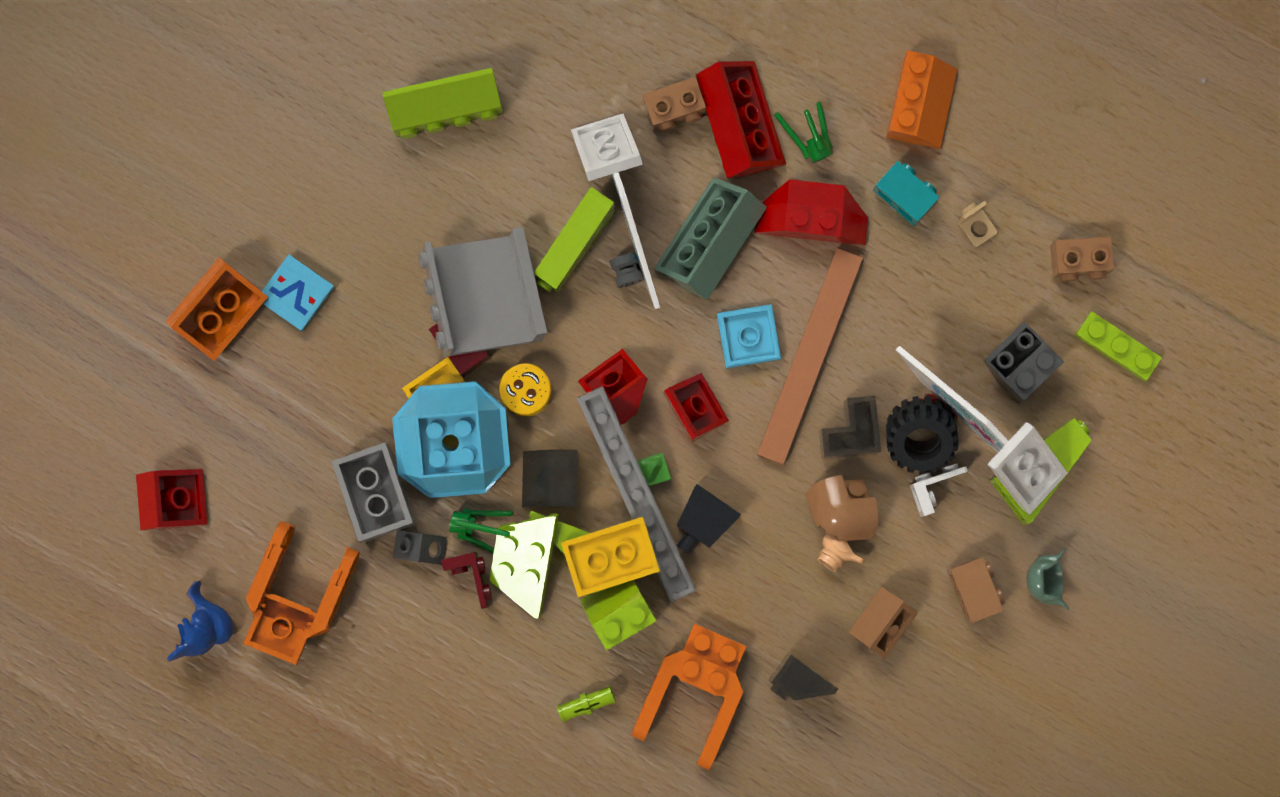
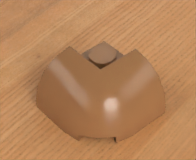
[805,475,878,541]

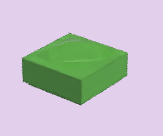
[637,453,671,487]

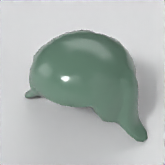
[1026,548,1069,610]

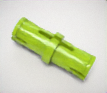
[557,685,616,723]

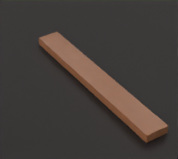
[757,248,863,465]

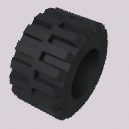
[886,396,959,474]

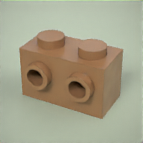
[643,77,706,133]
[1050,236,1114,282]
[947,557,1005,623]
[848,587,918,659]

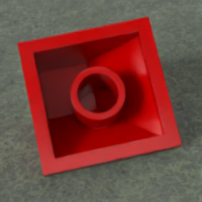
[578,348,648,425]

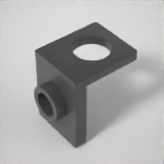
[393,530,447,565]

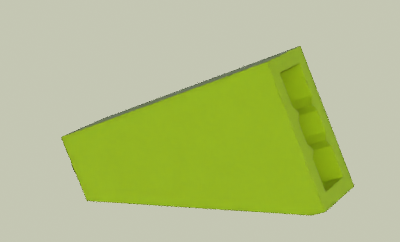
[534,187,615,293]
[989,418,1092,525]

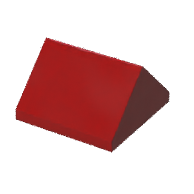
[664,373,729,442]

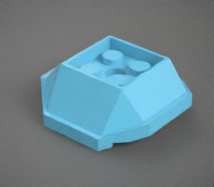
[392,381,511,498]

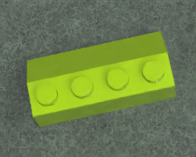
[382,68,503,139]

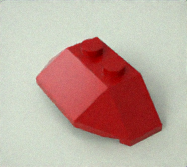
[755,179,868,246]

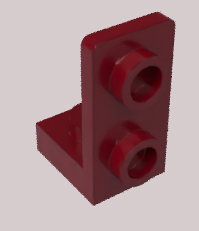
[441,552,492,609]

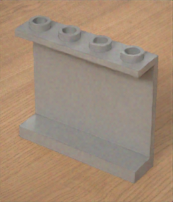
[419,227,547,357]

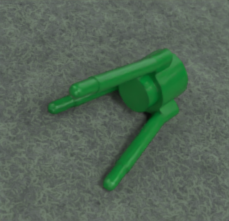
[775,102,833,163]
[449,508,514,554]

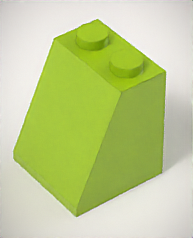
[580,580,657,650]

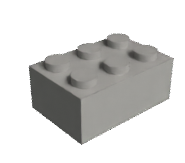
[332,442,416,543]

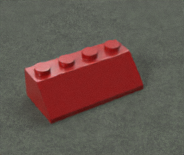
[695,61,786,179]

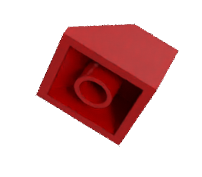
[136,469,207,531]

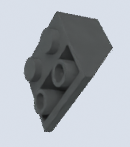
[983,321,1064,404]

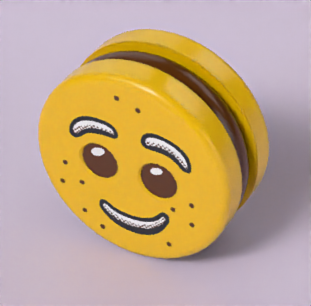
[499,363,552,417]

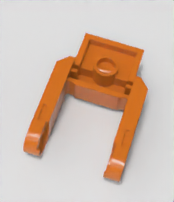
[243,521,360,665]
[631,623,747,770]

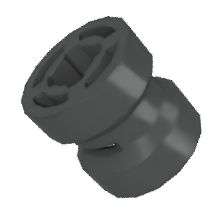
[609,253,644,288]

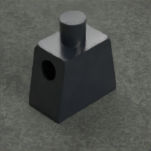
[676,484,741,555]

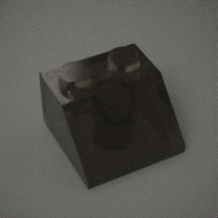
[522,450,579,508]
[768,653,838,701]

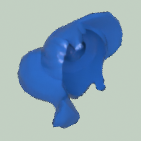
[167,581,234,662]

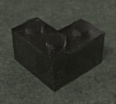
[819,396,881,459]

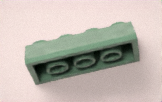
[654,177,767,300]

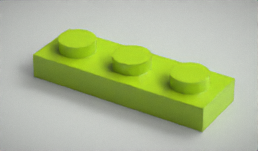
[1074,311,1162,382]

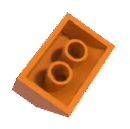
[886,50,958,150]
[166,257,268,361]

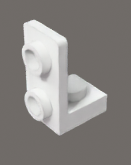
[910,463,968,517]

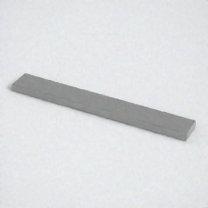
[577,386,696,602]

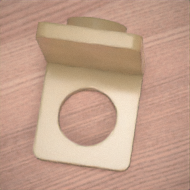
[957,201,997,248]

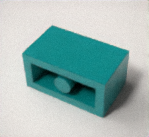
[873,161,940,227]

